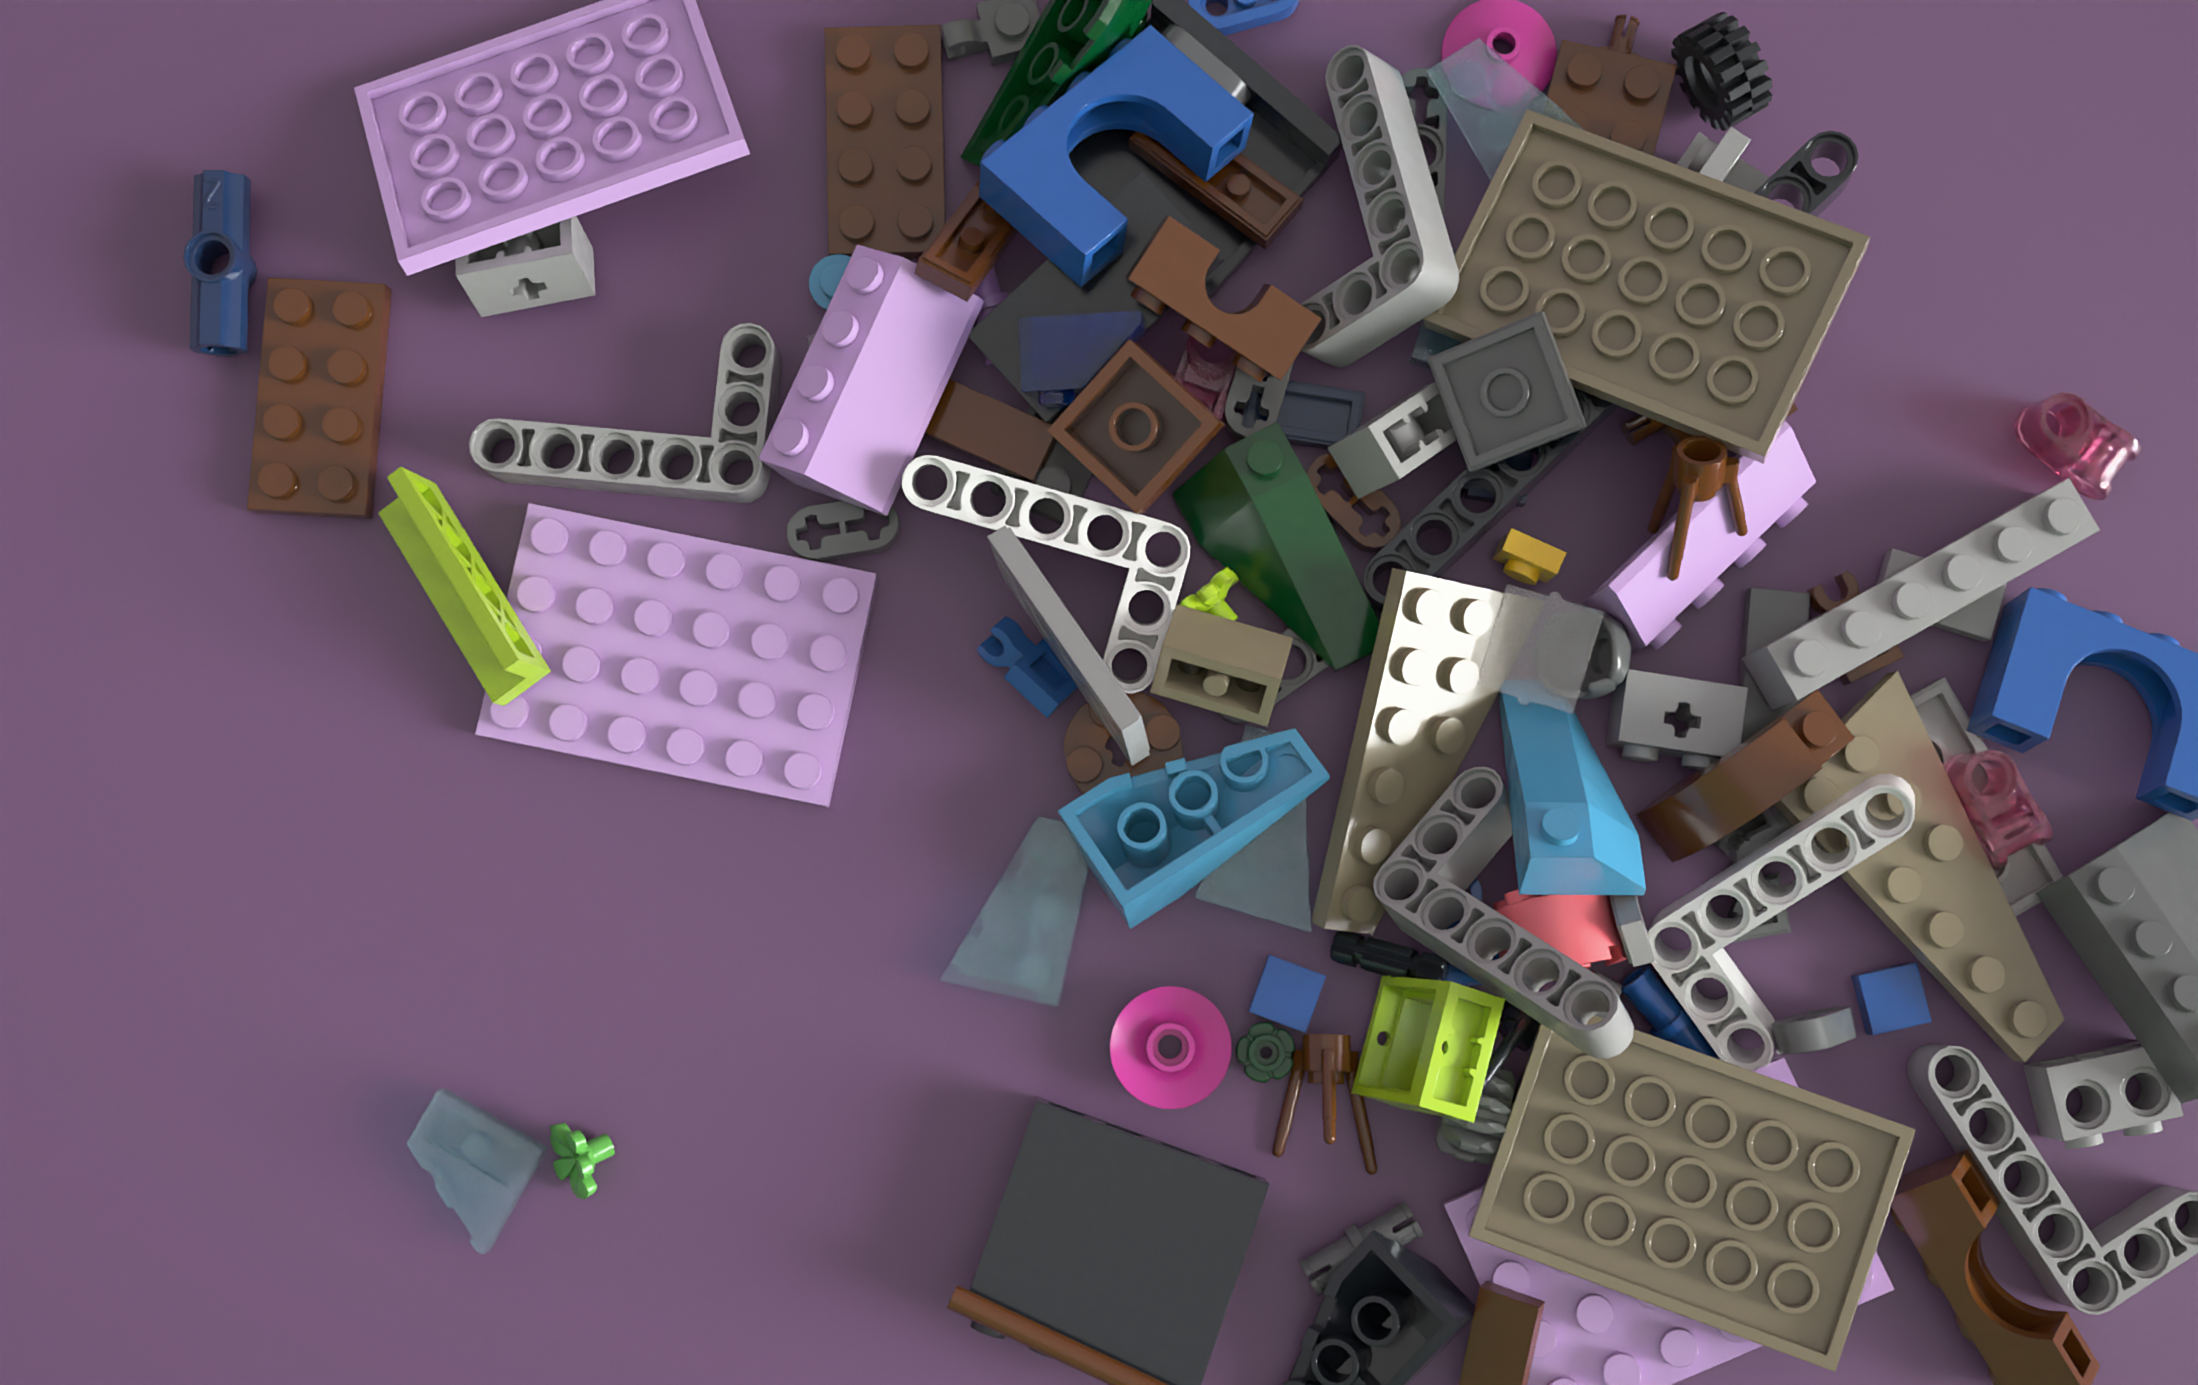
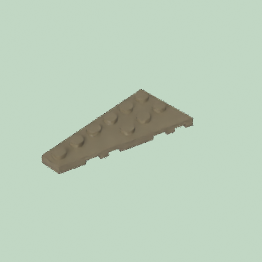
[1311,568,1545,935]
[1774,671,2065,1062]

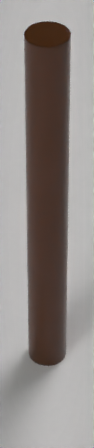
[947,1285,1169,1385]

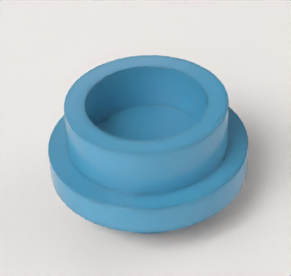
[809,254,851,311]

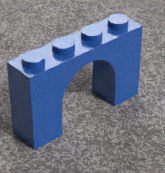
[979,25,1254,287]
[1966,587,2198,821]

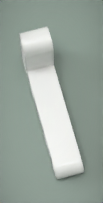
[902,455,1191,694]
[1647,774,1915,1071]

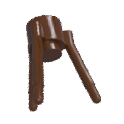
[1647,436,1748,581]
[1272,1034,1377,1175]

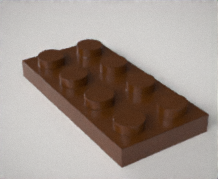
[824,24,946,259]
[247,278,392,519]

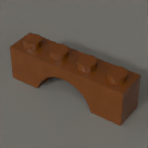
[1890,1150,2100,1385]

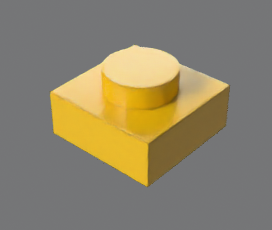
[1492,528,1567,585]

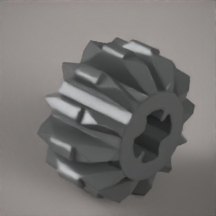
[1435,1067,1515,1165]

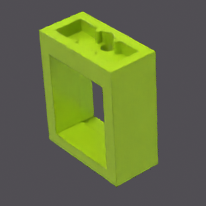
[1351,975,1505,1123]

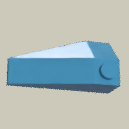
[1498,680,1646,895]
[1058,728,1330,929]

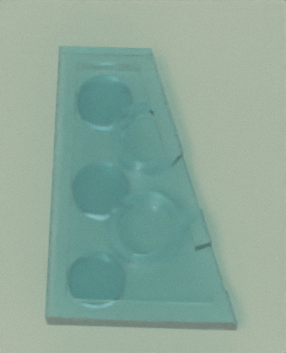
[1427,38,1587,181]
[1195,725,1312,933]
[940,816,1089,1007]

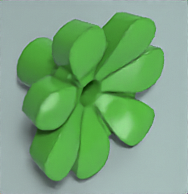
[550,1122,615,1199]

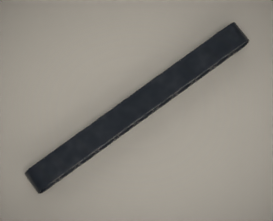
[1363,131,1859,612]

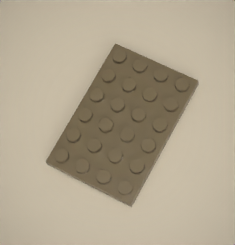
[1423,109,1870,464]
[1468,1015,1916,1372]

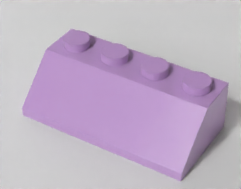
[758,245,984,516]
[1583,421,1816,653]

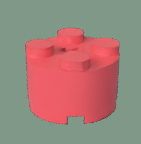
[1493,890,1627,970]

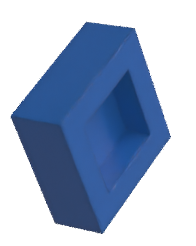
[1247,955,1326,1033]
[1851,962,1932,1035]

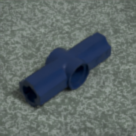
[183,170,257,357]

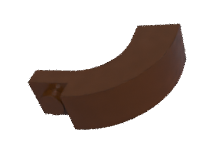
[1636,689,1855,863]

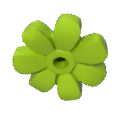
[1178,567,1239,621]

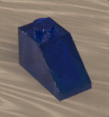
[1019,311,1146,407]

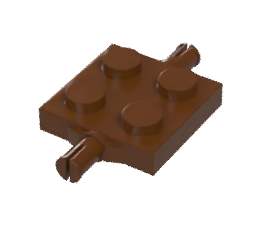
[1542,14,1677,156]

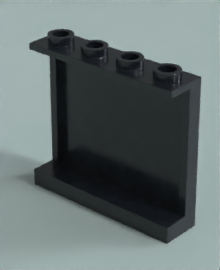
[1069,0,1343,300]
[969,1097,1270,1385]

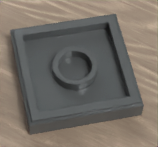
[1427,311,1588,472]

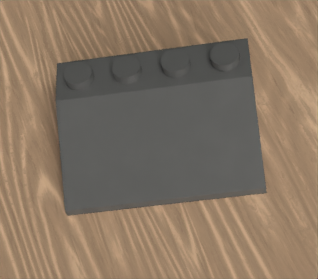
[2036,812,2198,1104]

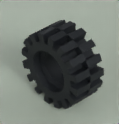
[1671,12,1773,131]

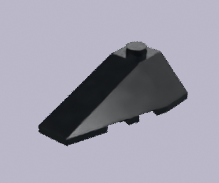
[1283,1230,1475,1385]

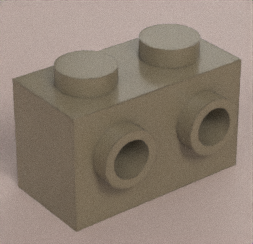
[1150,604,1293,727]

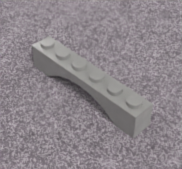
[1742,478,2100,710]

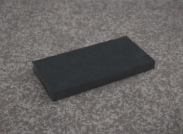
[968,171,1224,423]

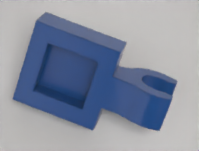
[977,616,1079,718]

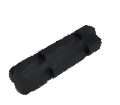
[1330,930,1449,981]

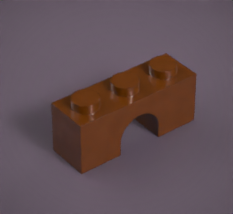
[1125,216,1322,383]

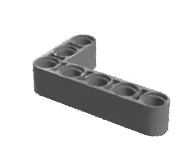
[1300,44,1459,368]
[469,323,782,504]
[1373,767,1634,1058]
[1907,1043,2198,1315]

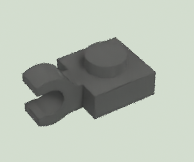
[942,0,1040,66]

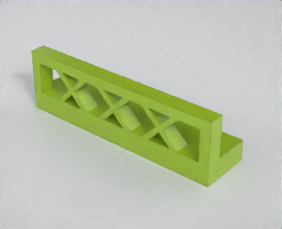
[378,467,551,706]

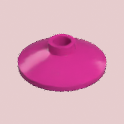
[1441,0,1557,112]
[1110,986,1232,1109]

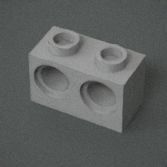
[2023,1041,2183,1149]

